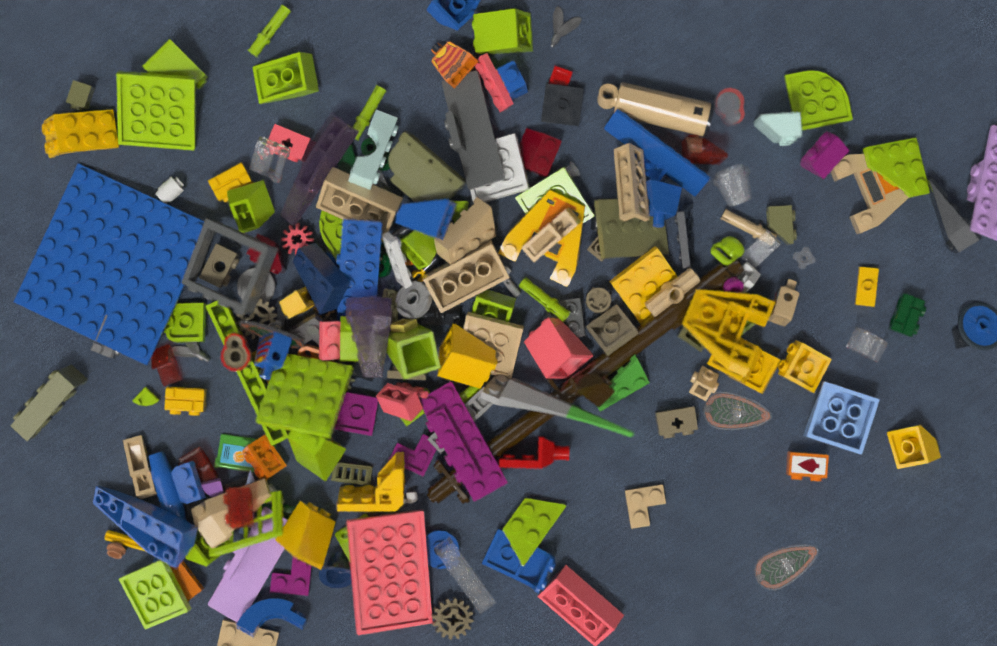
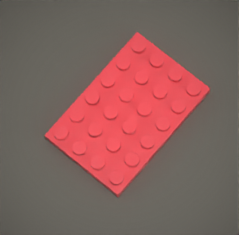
[347,510,433,635]

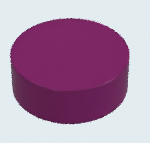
[723,277,744,293]

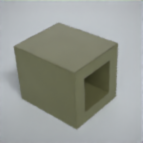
[66,80,95,111]

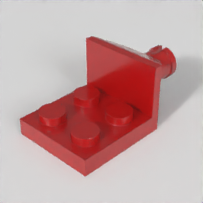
[499,436,569,469]

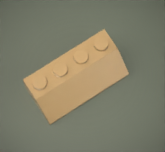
[316,167,403,237]
[423,240,510,313]

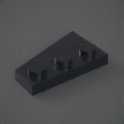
[675,202,695,268]

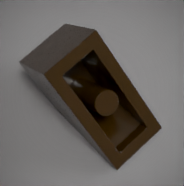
[569,372,616,408]

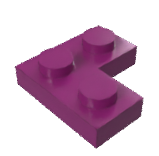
[389,434,437,477]
[270,556,312,596]

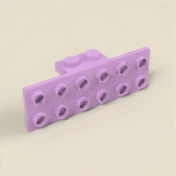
[967,125,997,240]
[208,507,288,622]

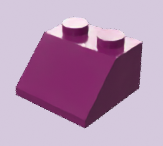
[800,131,849,179]

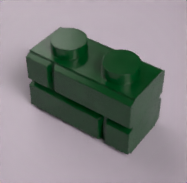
[888,293,927,337]

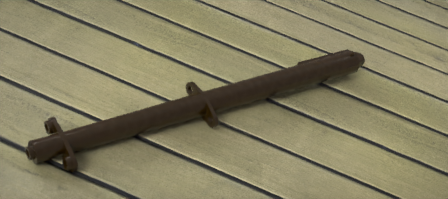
[427,259,744,504]

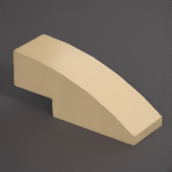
[522,207,581,262]
[123,435,157,499]

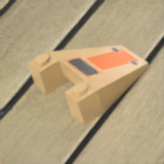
[831,154,909,234]

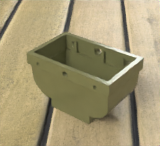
[389,132,467,203]

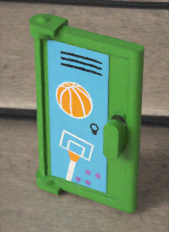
[214,433,276,472]

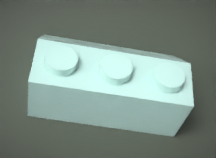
[754,113,802,146]

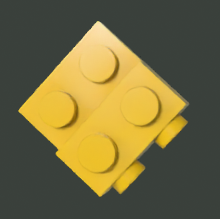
[778,340,832,393]

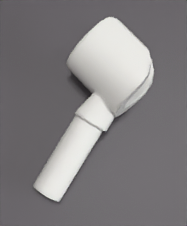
[403,492,417,504]

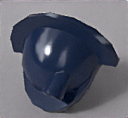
[319,551,352,588]

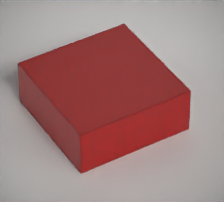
[549,66,573,86]

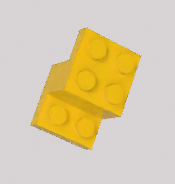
[707,337,781,394]

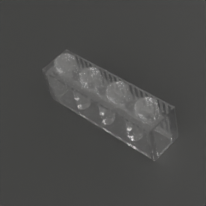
[434,537,496,614]

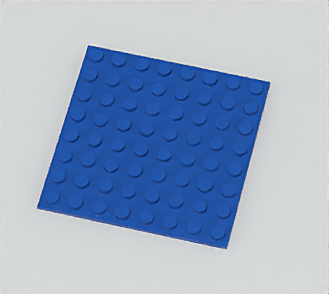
[14,164,204,366]

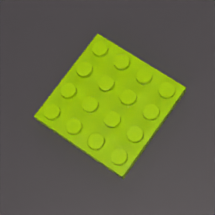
[117,71,196,151]
[256,354,353,438]

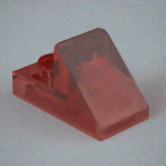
[151,344,183,387]

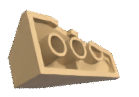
[191,479,271,549]

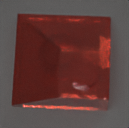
[682,135,728,165]

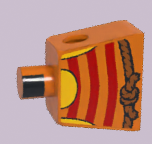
[431,41,479,89]

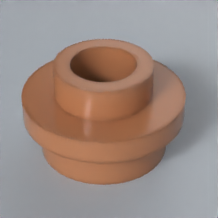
[107,542,126,559]

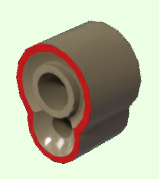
[221,333,253,371]

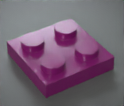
[334,392,378,436]

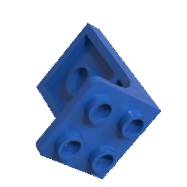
[482,528,556,593]

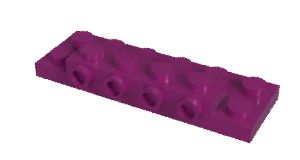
[419,382,508,502]

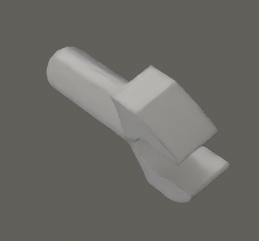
[503,265,520,297]

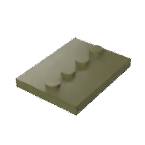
[594,199,669,259]

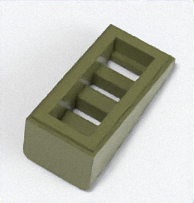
[331,462,373,485]

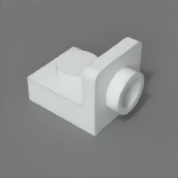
[738,262,761,294]

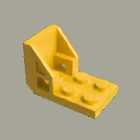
[337,452,405,511]

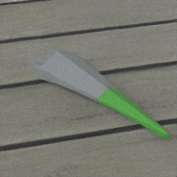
[480,375,634,437]

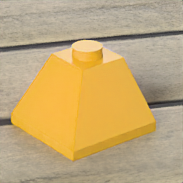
[887,425,941,469]

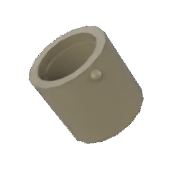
[585,287,611,314]

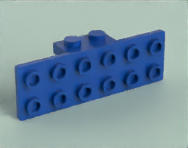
[604,109,710,196]
[336,218,382,325]

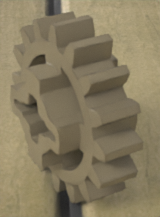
[236,297,277,339]
[431,597,474,640]

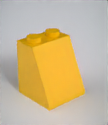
[437,324,497,389]
[275,501,335,569]

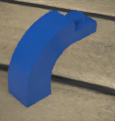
[236,598,307,638]

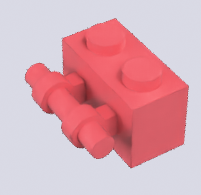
[376,382,428,421]

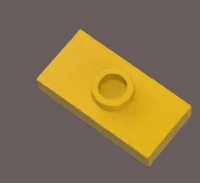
[855,267,879,307]

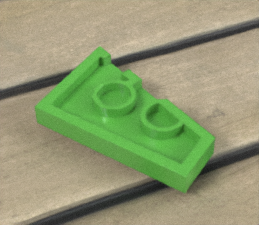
[597,355,650,411]

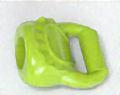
[710,236,745,265]

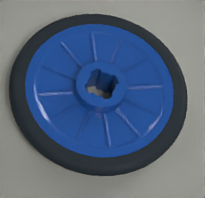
[958,302,997,350]

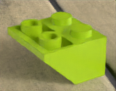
[227,180,275,233]

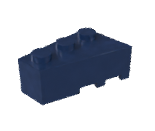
[293,243,350,314]

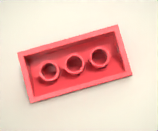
[537,565,624,646]

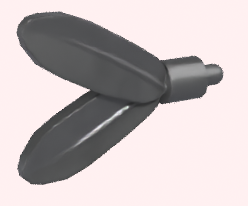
[551,7,581,48]
[169,342,210,362]

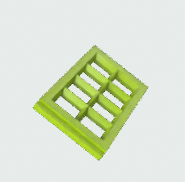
[209,491,284,557]

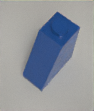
[395,200,456,240]

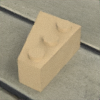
[434,197,496,264]

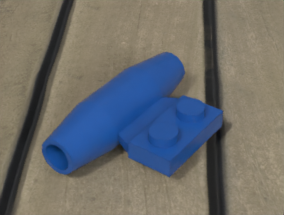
[149,451,206,521]

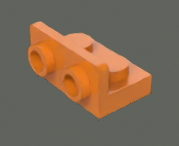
[242,435,287,480]

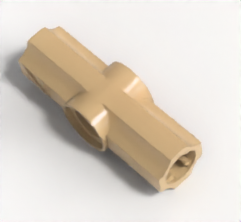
[644,268,700,317]

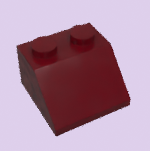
[519,128,562,178]

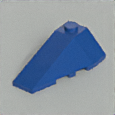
[427,0,480,30]

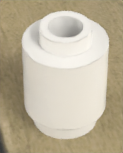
[155,177,184,204]

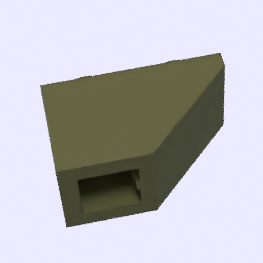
[766,205,797,245]

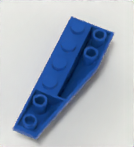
[93,485,198,568]

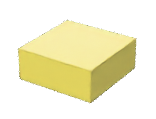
[390,319,418,333]

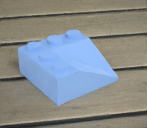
[803,381,880,455]

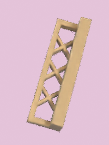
[614,143,650,221]

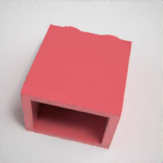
[524,318,594,379]

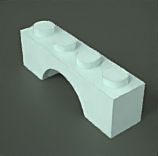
[348,110,399,190]

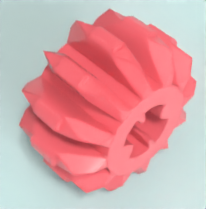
[281,223,314,255]

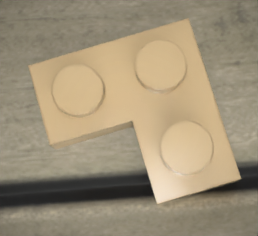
[625,484,666,529]

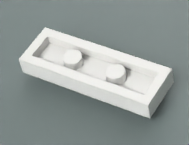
[381,232,412,289]

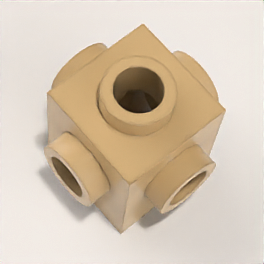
[689,366,719,401]

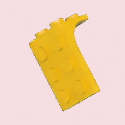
[42,110,119,158]

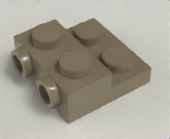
[586,304,639,356]

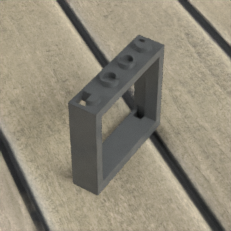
[181,219,278,315]

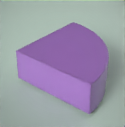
[201,478,224,497]

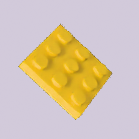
[609,246,677,324]

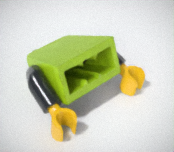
[381,226,439,282]

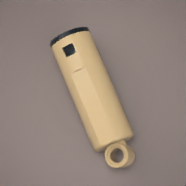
[597,82,715,137]

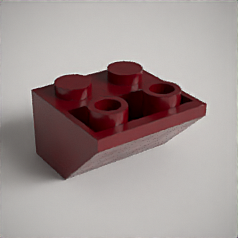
[246,233,286,275]

